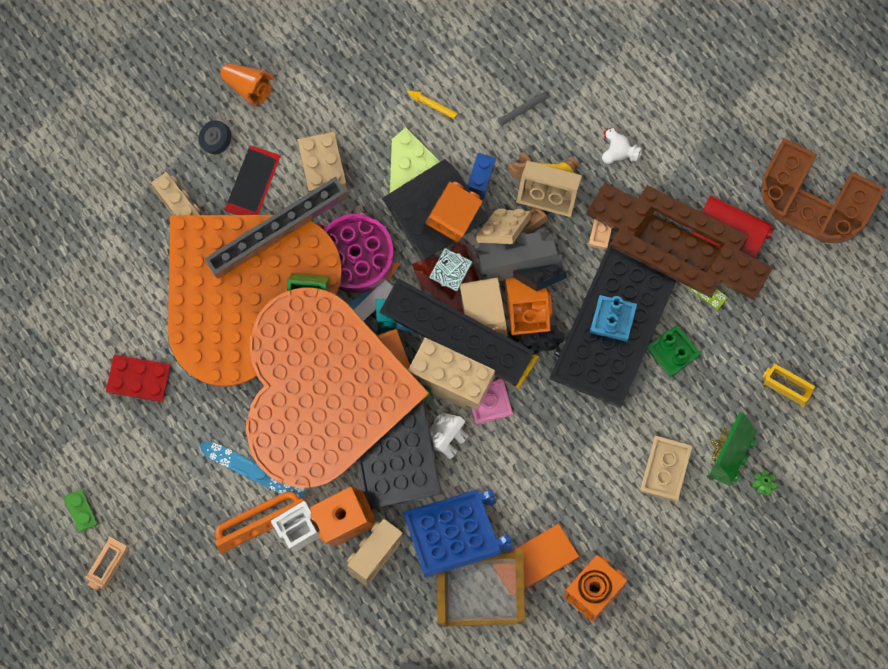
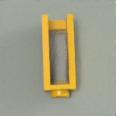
[763,363,815,408]

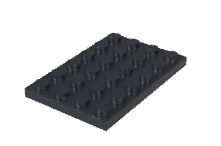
[356,379,442,509]

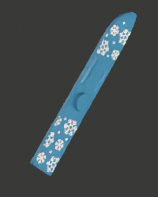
[200,442,307,499]

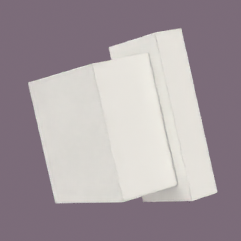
[271,501,320,552]

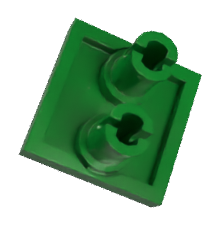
[647,325,701,378]

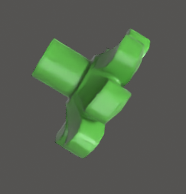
[752,471,777,496]

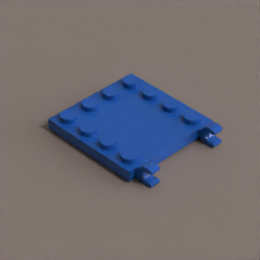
[403,489,513,578]

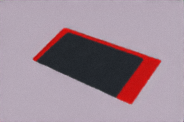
[224,145,281,215]

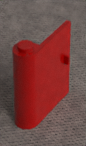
[691,195,774,258]

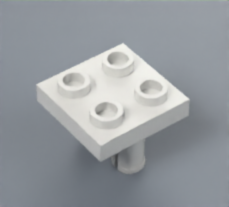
[430,412,468,459]

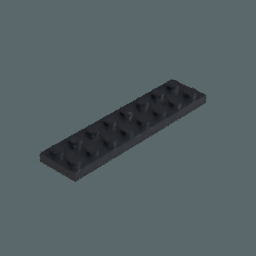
[379,278,534,387]

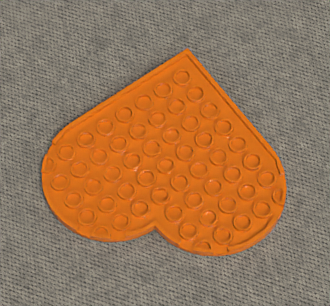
[168,215,342,387]
[246,288,429,488]

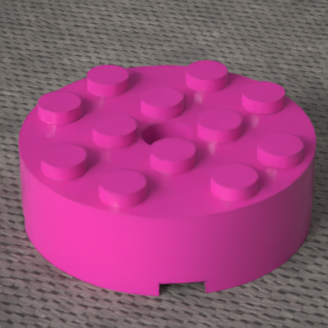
[324,214,394,293]

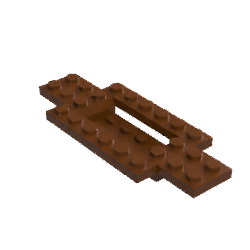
[586,183,773,301]

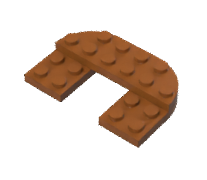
[761,138,885,243]

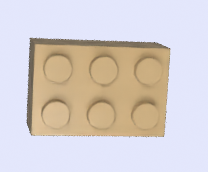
[297,132,347,193]
[516,161,582,217]
[347,519,403,587]

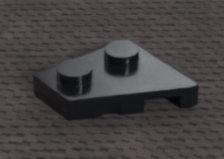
[513,264,567,292]

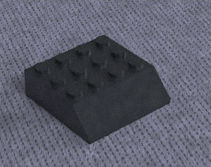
[382,159,488,262]

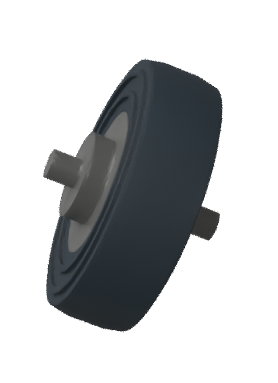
[198,120,232,154]

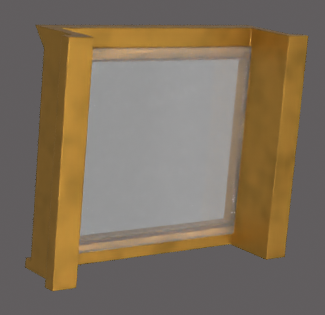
[437,550,525,626]

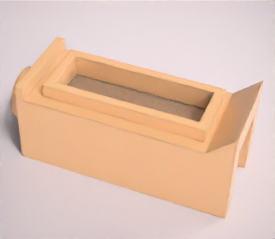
[85,536,129,591]

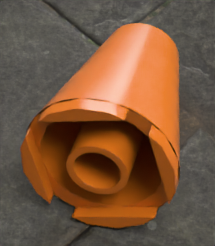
[220,63,273,107]

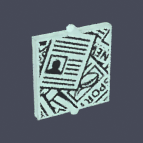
[429,249,473,291]

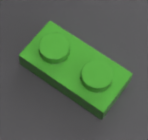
[64,489,98,533]

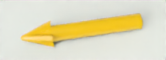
[407,90,458,120]

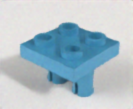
[590,295,637,342]

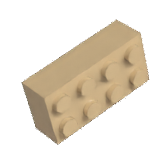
[408,338,495,410]

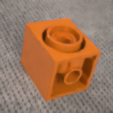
[505,278,552,335]
[310,486,377,546]
[564,555,627,623]

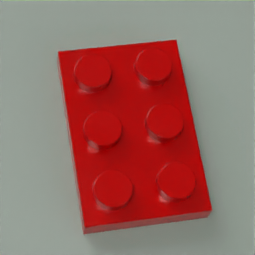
[106,355,171,403]

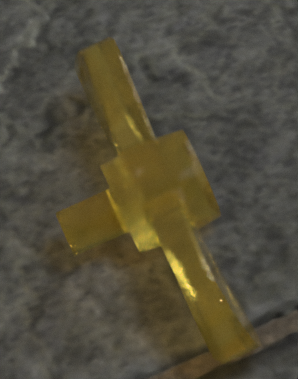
[711,427,727,461]

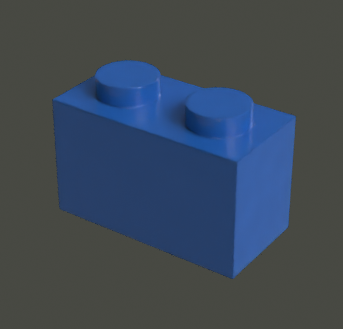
[467,153,496,199]

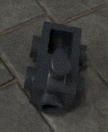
[517,325,564,355]

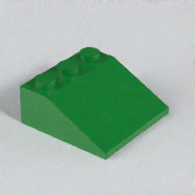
[709,411,757,486]

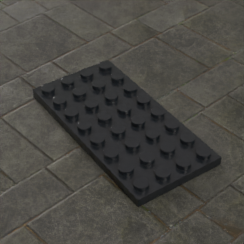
[550,244,677,408]

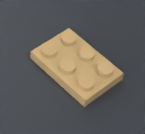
[476,209,532,244]
[640,436,692,502]

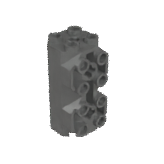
[476,229,563,286]

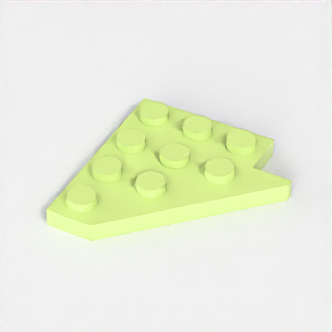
[389,127,440,214]

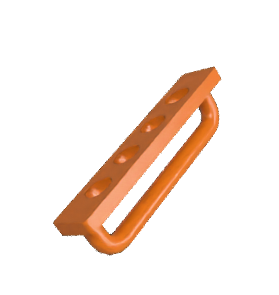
[215,492,304,554]

